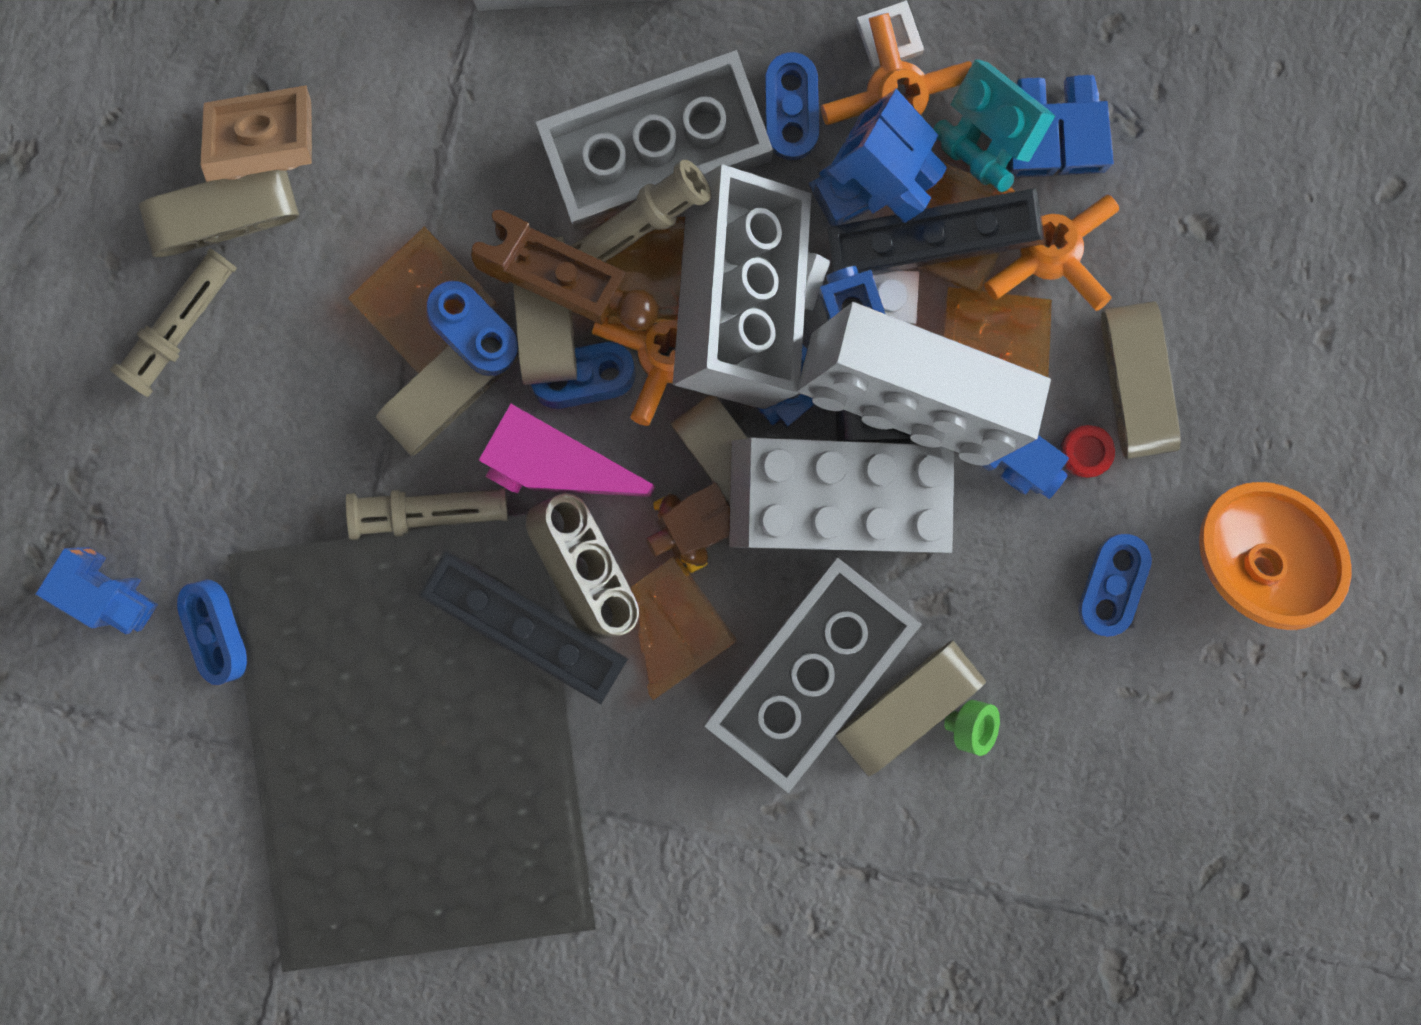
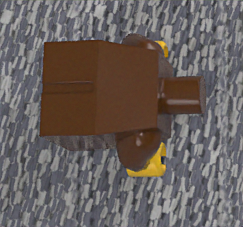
[645,482,730,573]

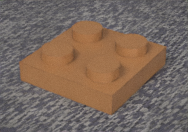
[200,85,312,182]

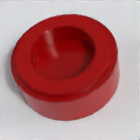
[1060,425,1115,478]

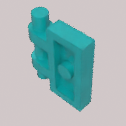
[933,59,1055,192]

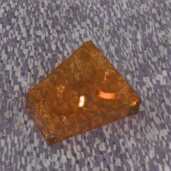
[631,556,737,700]

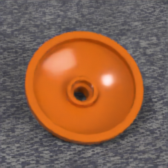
[1199,482,1352,630]

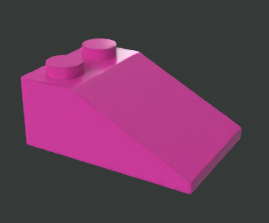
[479,404,655,497]

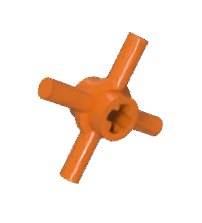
[821,13,972,125]
[984,187,1119,311]
[592,303,679,426]

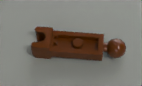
[471,210,659,331]

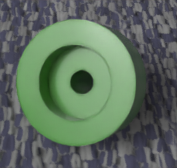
[944,700,1000,756]

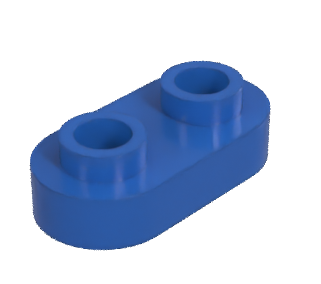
[765,52,819,160]
[426,281,518,376]
[531,342,636,409]
[1078,534,1152,637]
[177,579,247,685]

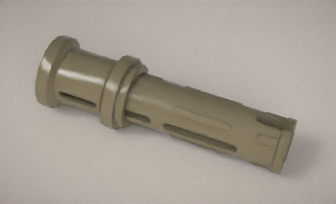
[570,160,711,262]
[110,248,237,398]
[346,488,508,540]

